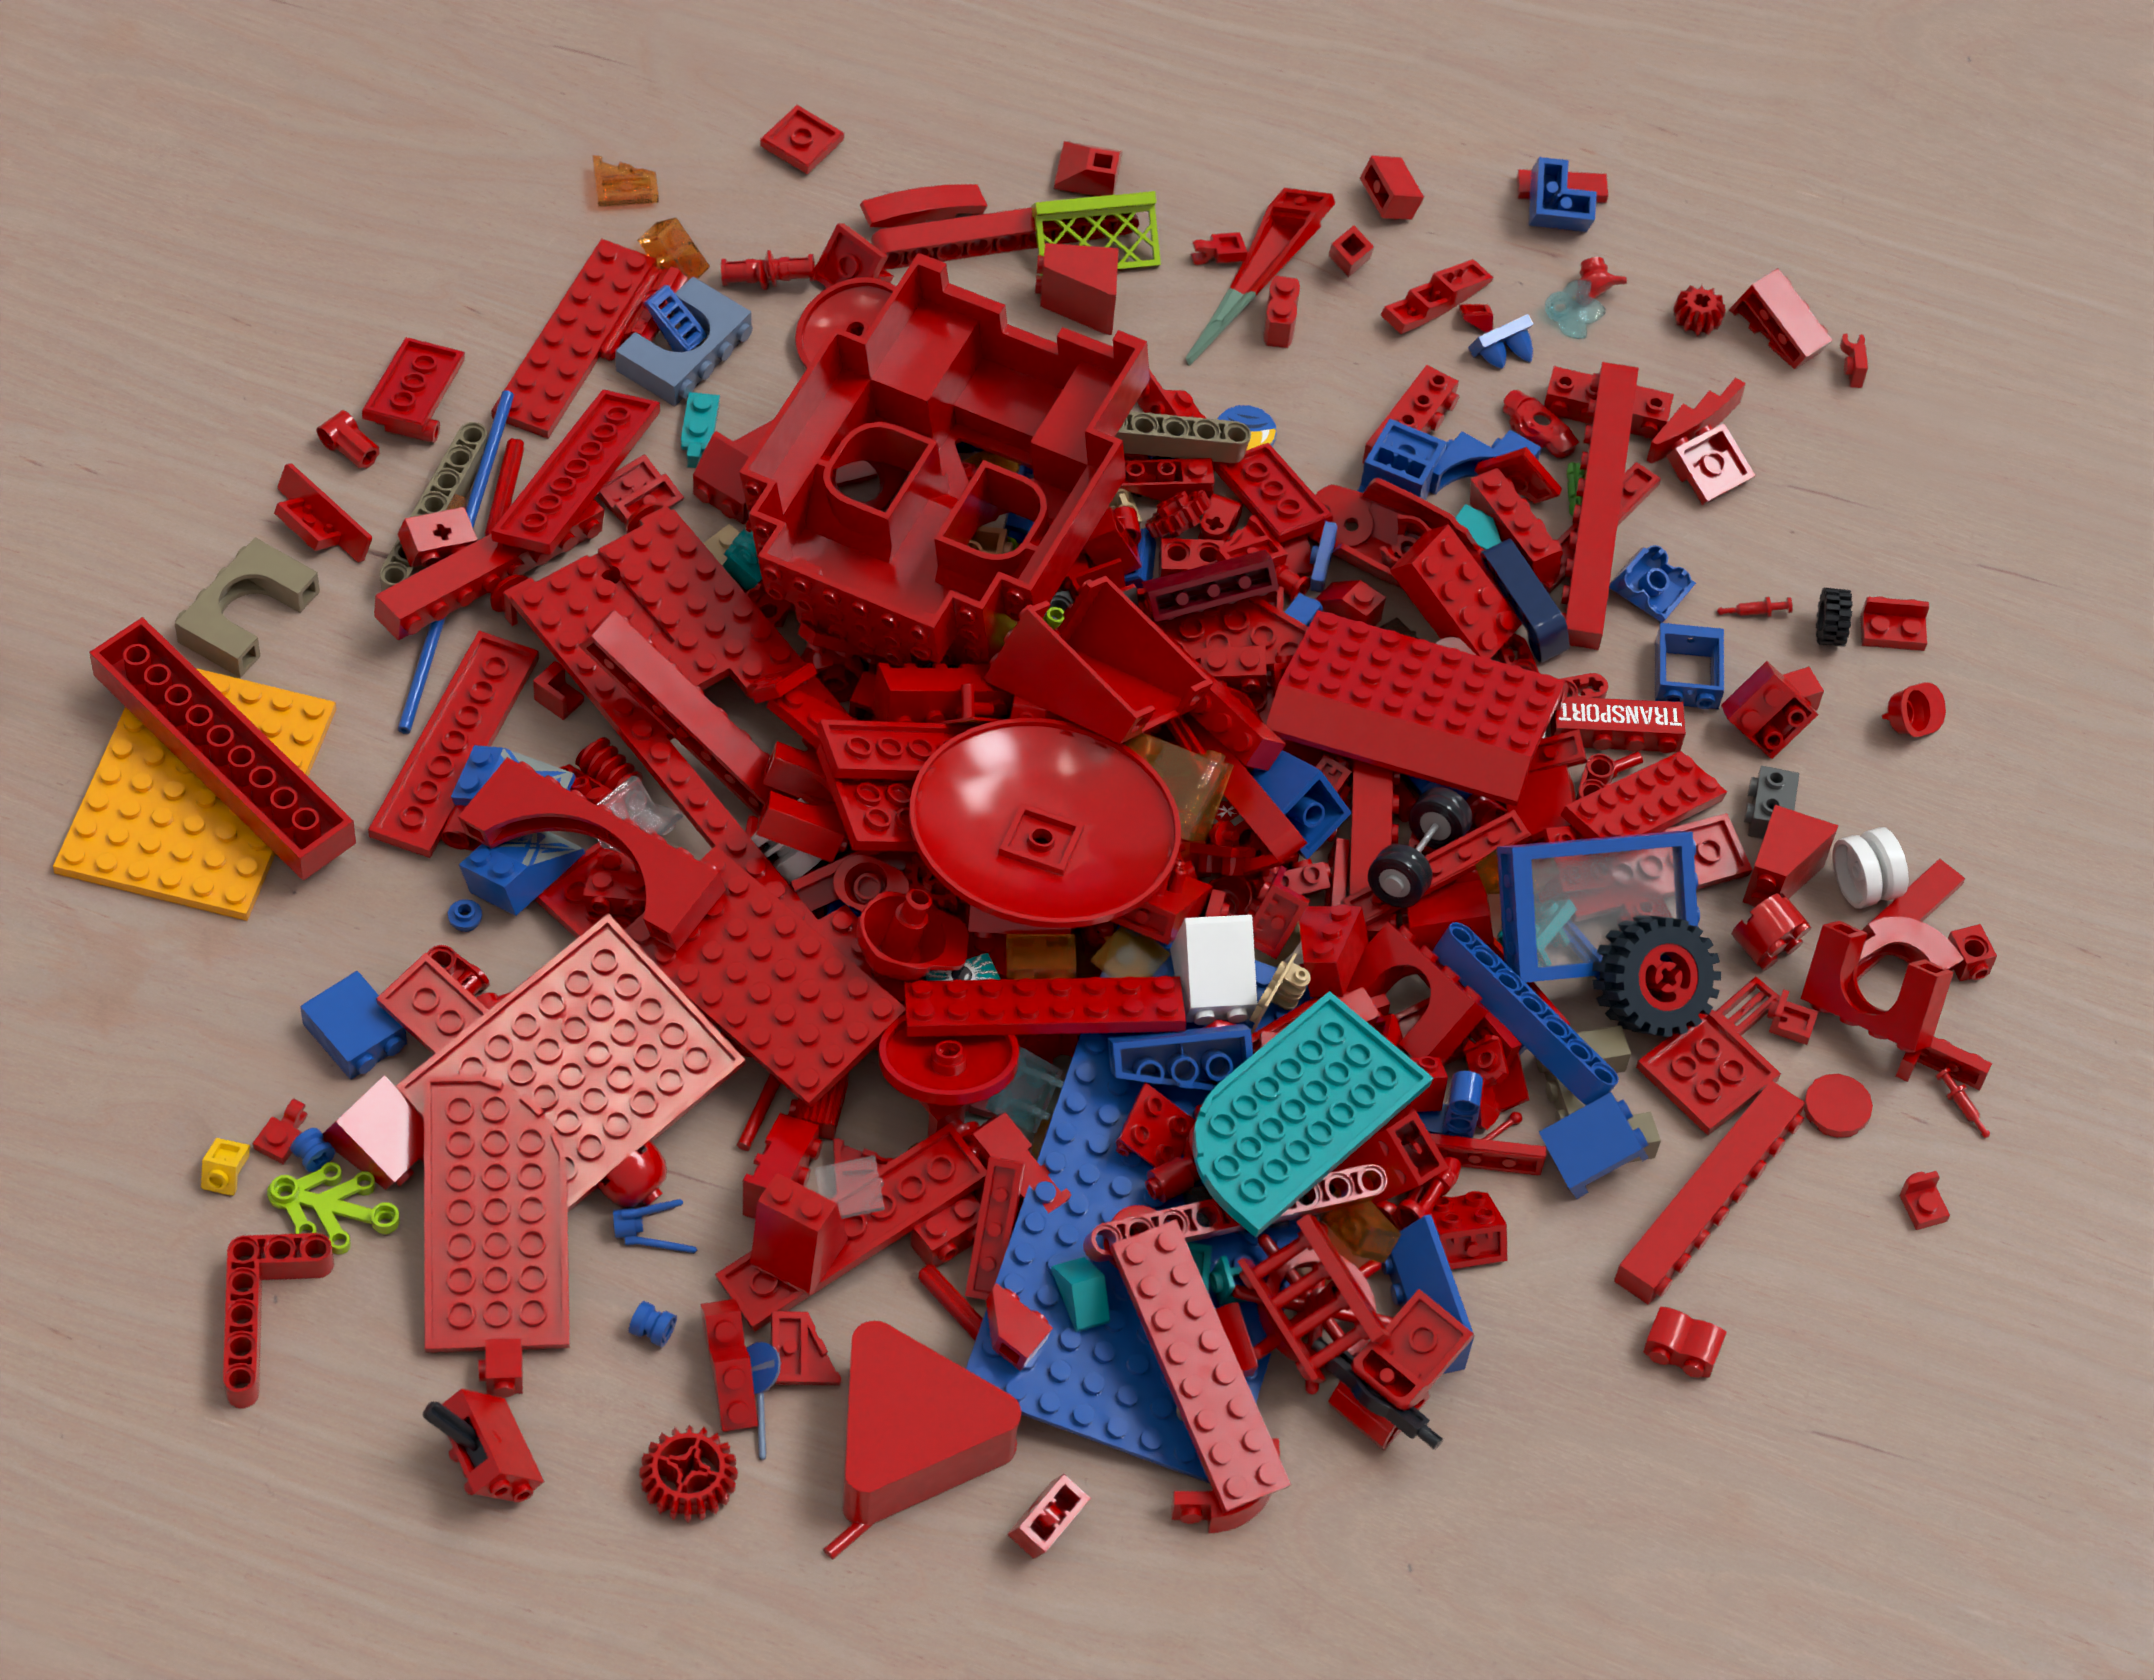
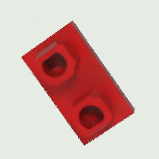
[1190,820,1256,876]

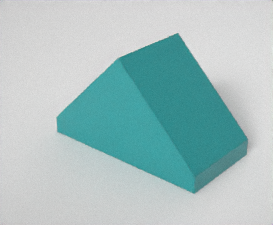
[1051,1257,1110,1332]

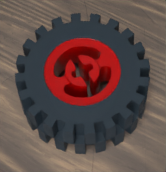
[1592,915,1721,1037]

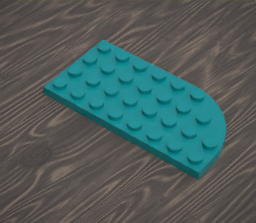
[1192,991,1433,1238]

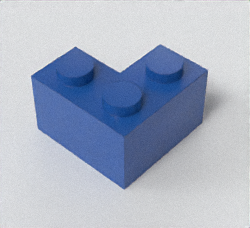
[1528,157,1597,232]

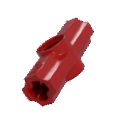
[624,267,688,342]

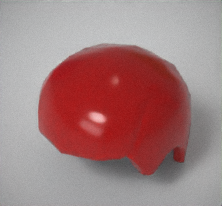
[1206,875,1253,915]

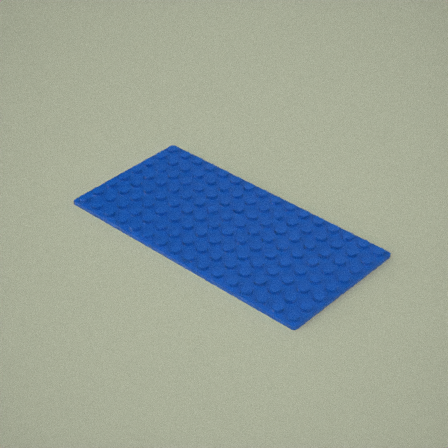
[966,925,1376,1483]

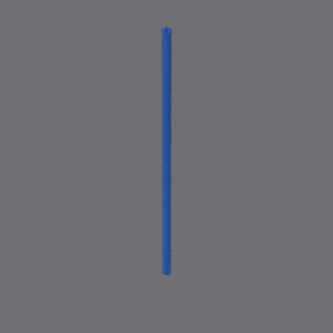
[398,390,514,734]

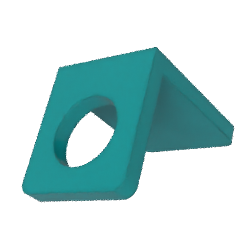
[1210,1256,1246,1306]

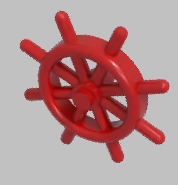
[1231,1223,1394,1395]

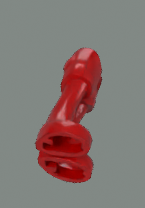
[1371,1157,1461,1236]

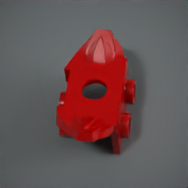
[1462,1035,1530,1131]

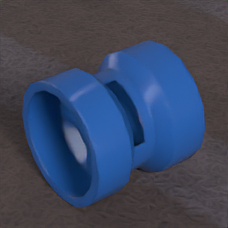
[629,1301,677,1348]

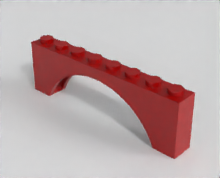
[458,757,726,951]

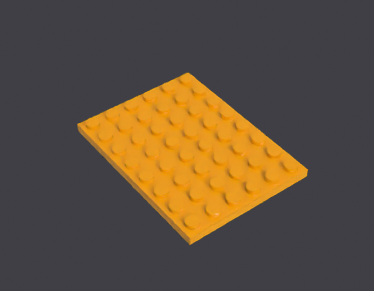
[53,668,337,921]

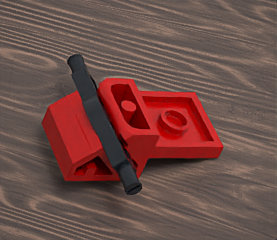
[1311,1289,1475,1451]

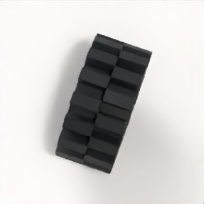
[1816,588,1853,647]

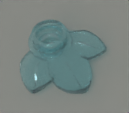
[1545,280,1606,339]

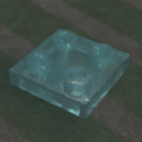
[986,1047,1064,1134]

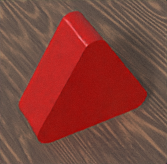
[842,1321,1021,1525]

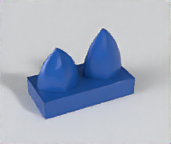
[1468,314,1534,369]

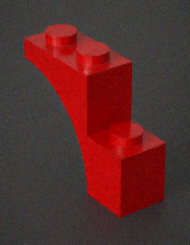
[700,1299,758,1432]

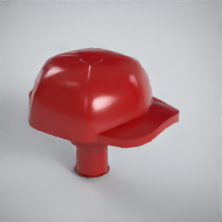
[856,889,969,981]

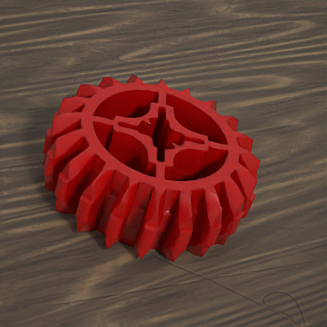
[639,1424,738,1523]

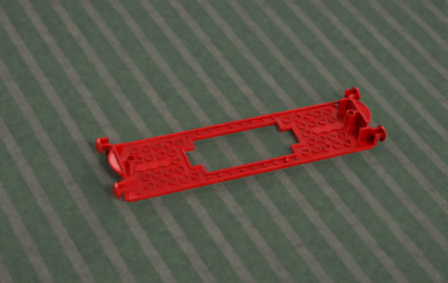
[490,503,1081,1137]

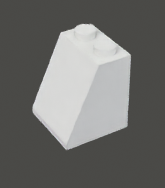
[1170,915,1257,1025]

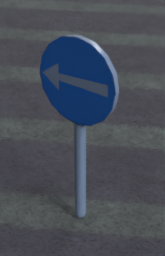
[746,1342,781,1460]

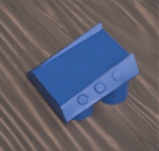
[1609,545,1696,623]

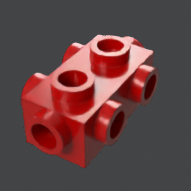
[1250,859,1331,901]

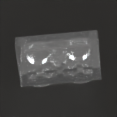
[597,776,683,853]

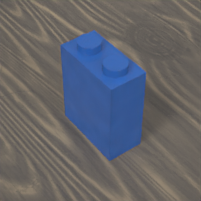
[300,971,407,1080]

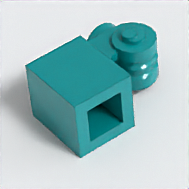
[722,528,762,591]

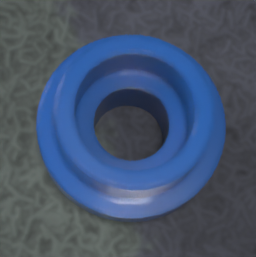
[448,899,482,932]

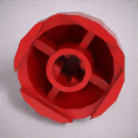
[804,649,865,703]
[598,1140,667,1207]

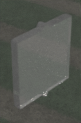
[815,1155,885,1219]

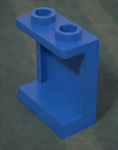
[1539,1092,1649,1199]

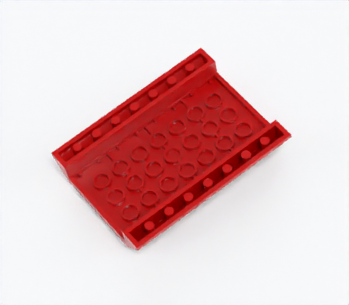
[1266,610,1569,807]

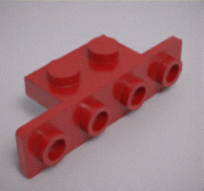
[1136,369,1207,459]
[274,463,372,562]

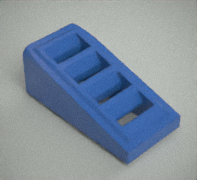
[644,285,707,352]

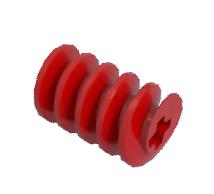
[575,737,643,808]

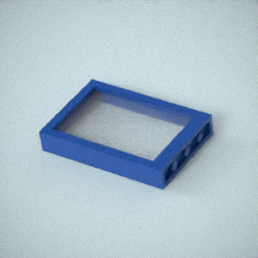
[1497,831,1700,983]

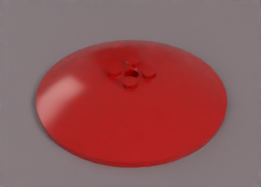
[909,718,1181,928]

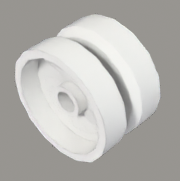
[1832,827,1909,909]

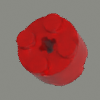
[1731,893,1812,971]

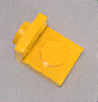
[201,1138,250,1196]

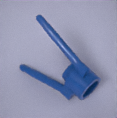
[613,1199,697,1253]

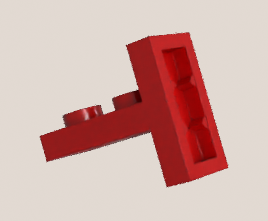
[1895,1037,1992,1091]

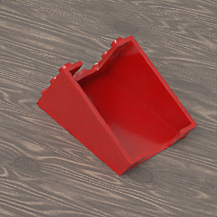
[984,575,1214,744]

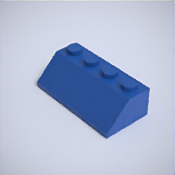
[1380,1214,1474,1374]

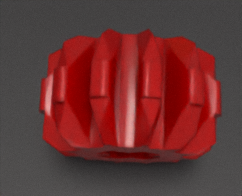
[1673,285,1726,336]

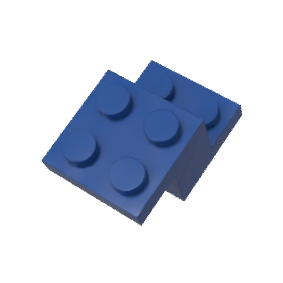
[1357,419,1447,500]

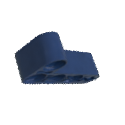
[1480,538,1570,663]

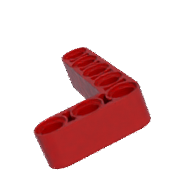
[223,1233,334,1409]

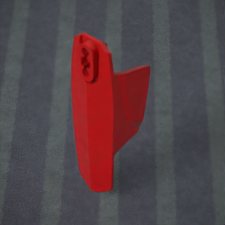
[1307,478,1517,616]

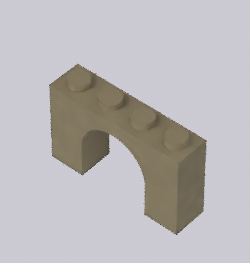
[175,537,320,678]
[1536,1025,1661,1163]

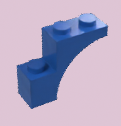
[1429,430,1541,495]

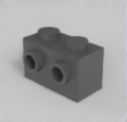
[1744,765,1799,839]

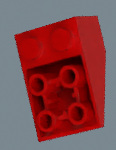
[1330,1105,1449,1215]

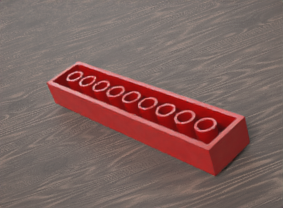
[89,617,356,881]

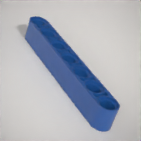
[1433,922,1619,1105]

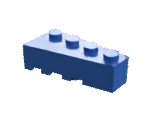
[1107,1024,1253,1091]

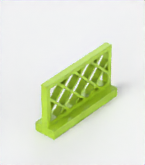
[1031,191,1161,276]

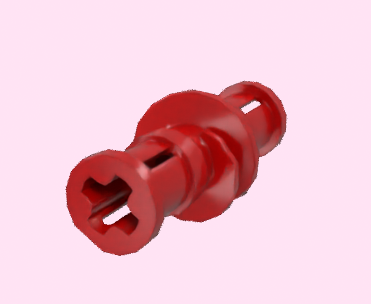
[721,250,815,290]

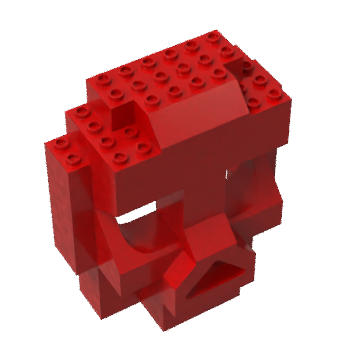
[739,253,1150,667]

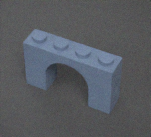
[615,277,752,407]

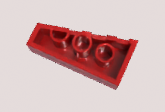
[872,663,1013,723]

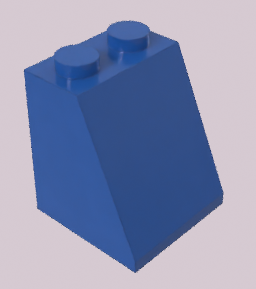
[1250,750,1352,859]

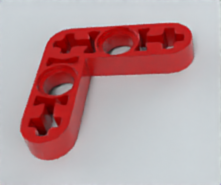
[1497,633,1608,698]

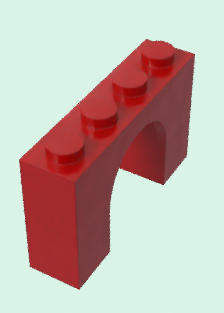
[756,741,849,862]
[1800,921,1954,1053]
[1347,922,1488,1064]

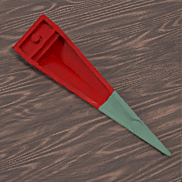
[1186,188,1336,366]

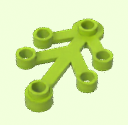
[267,1162,400,1255]

